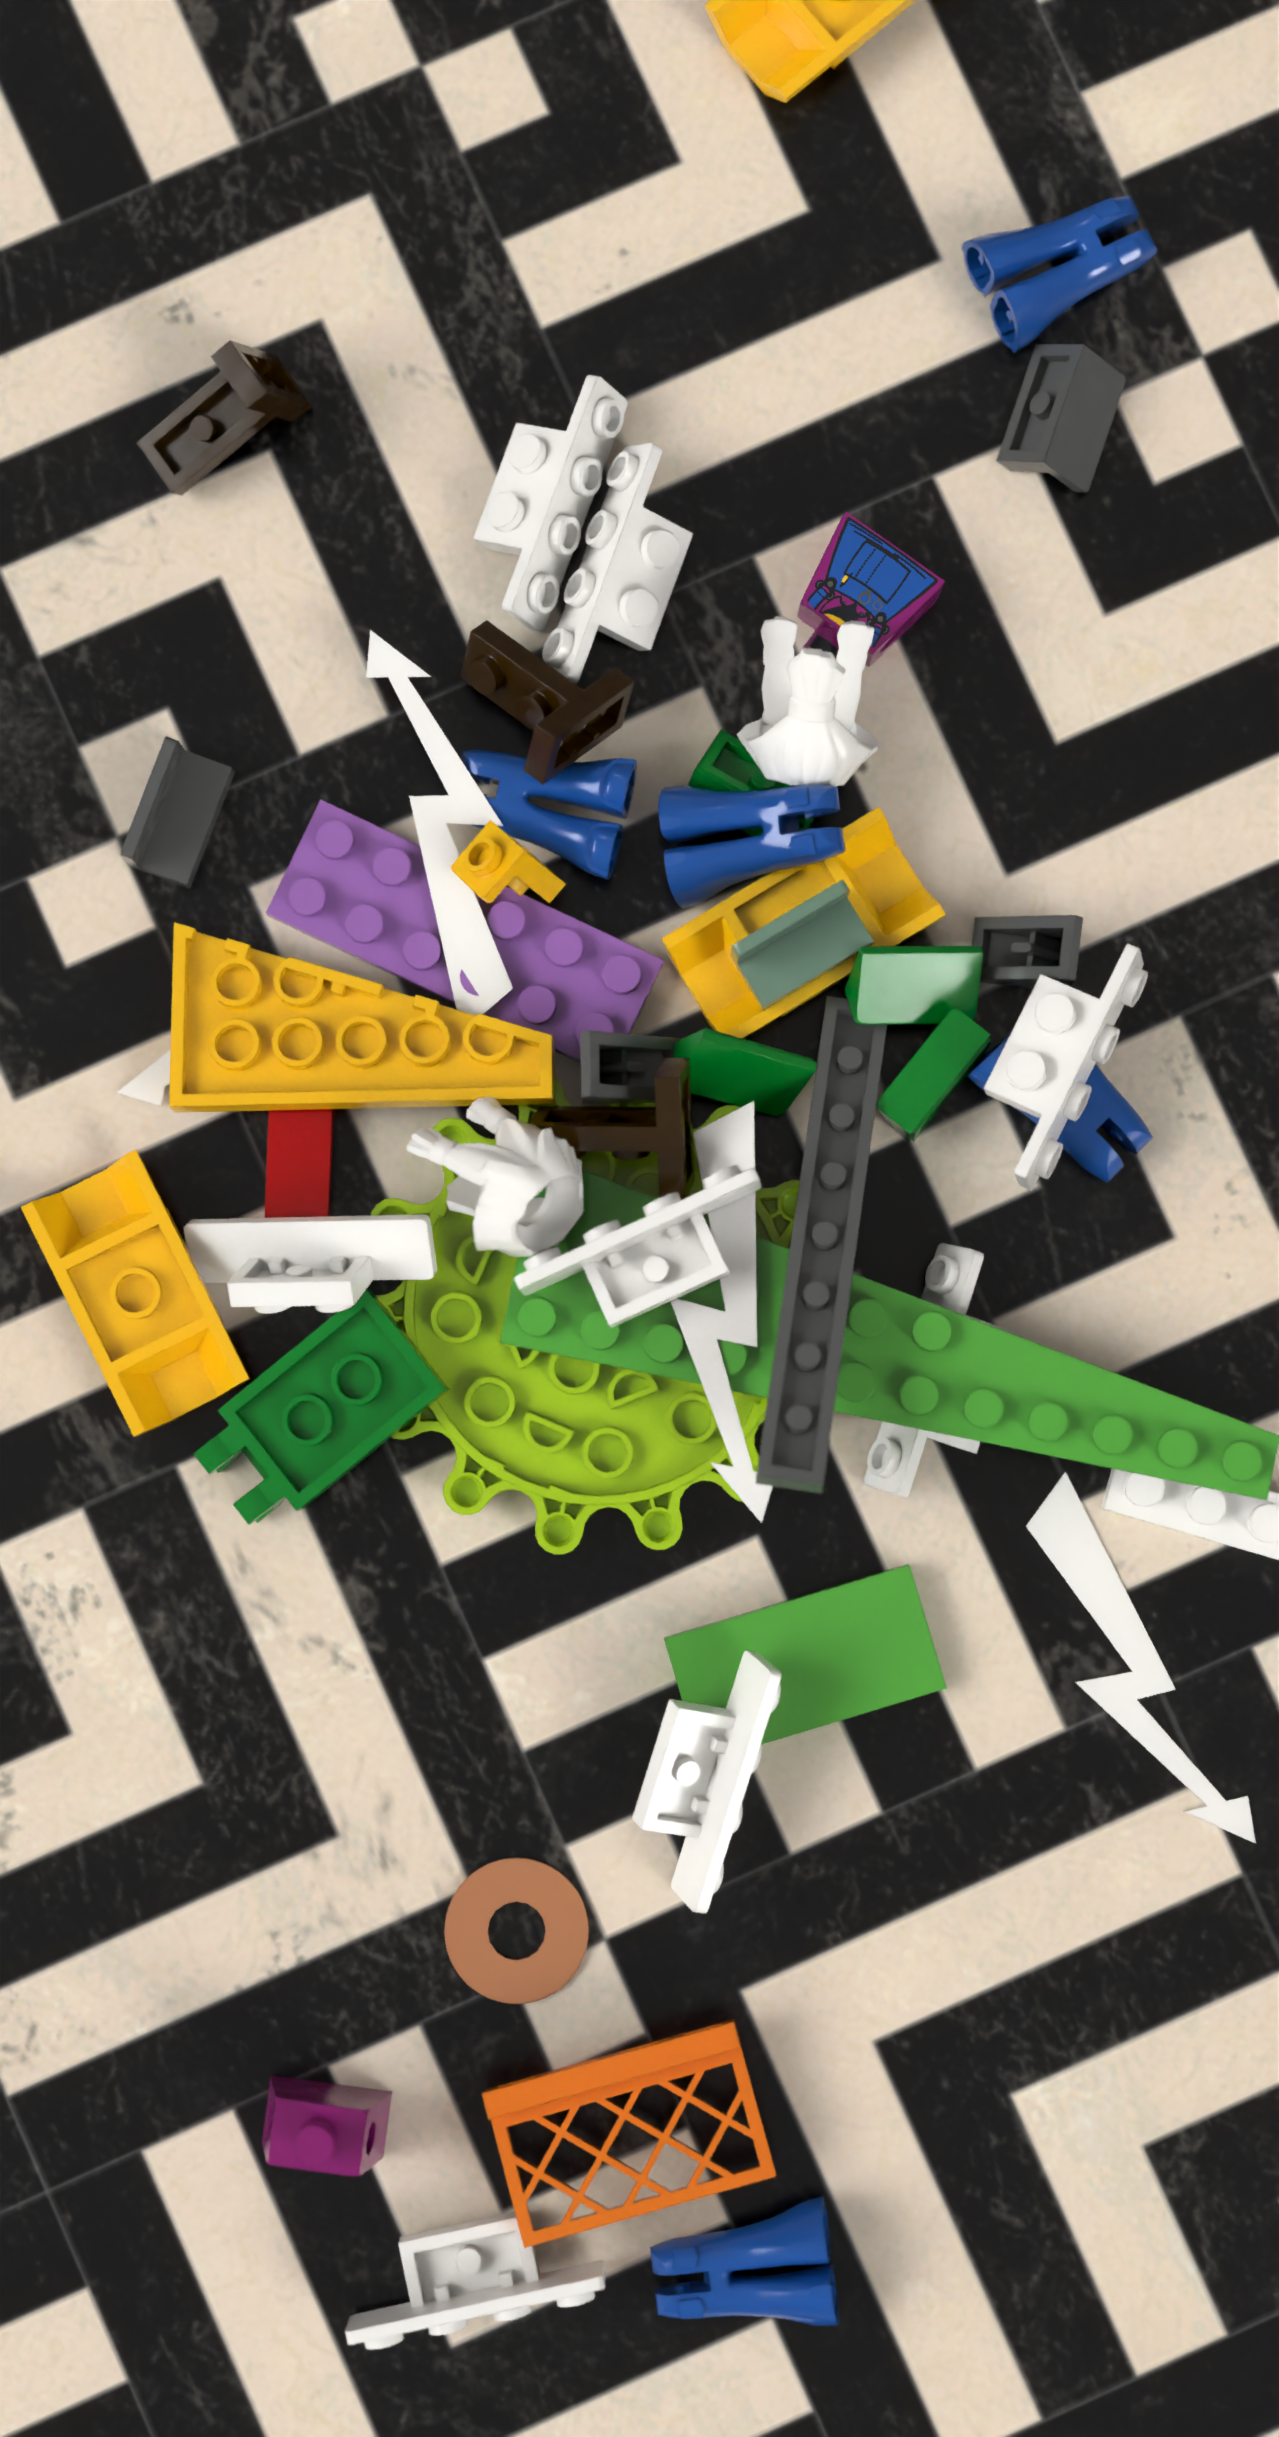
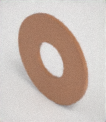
[444,1857,589,2004]

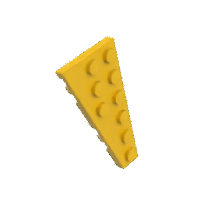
[169,922,555,1113]

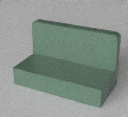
[730,879,874,1010]

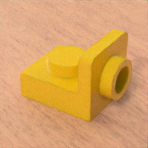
[451,820,566,904]

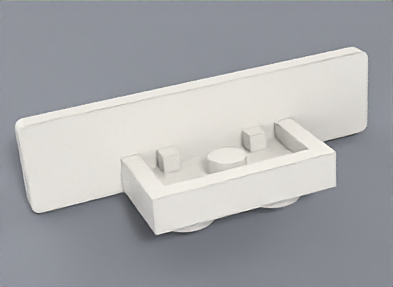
[473,375,627,632]
[542,443,693,684]
[984,944,1148,1191]
[514,1165,762,1328]
[184,1214,437,1314]
[864,1243,1015,1498]
[632,1650,781,1914]
[345,2212,606,2350]

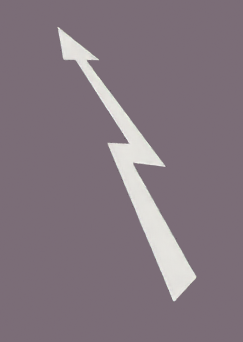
[366,630,513,1015]
[670,1101,773,1523]
[1026,1471,1256,1844]

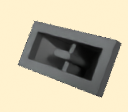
[972,915,1083,989]
[580,1031,680,1104]

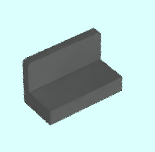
[996,344,1126,492]
[121,736,235,889]

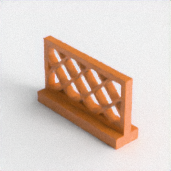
[482,2019,777,2248]

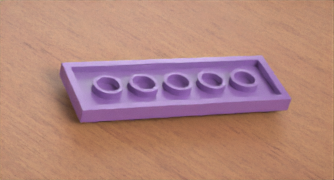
[266,799,664,1063]

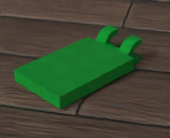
[194,1289,449,1525]

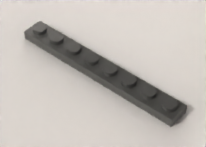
[755,996,887,1494]

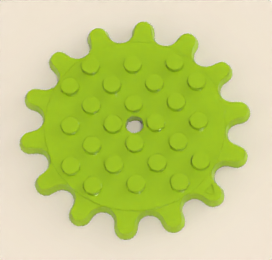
[371,1077,800,1555]

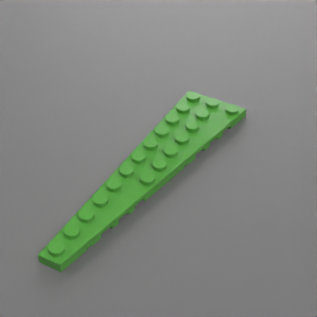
[500,1170,1279,1500]

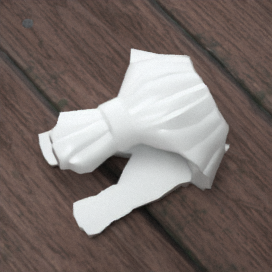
[737,616,879,786]
[407,1097,584,1257]

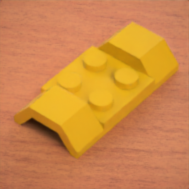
[705,0,917,103]
[661,807,946,1039]
[21,1150,250,1437]

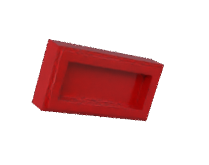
[265,1109,334,1218]

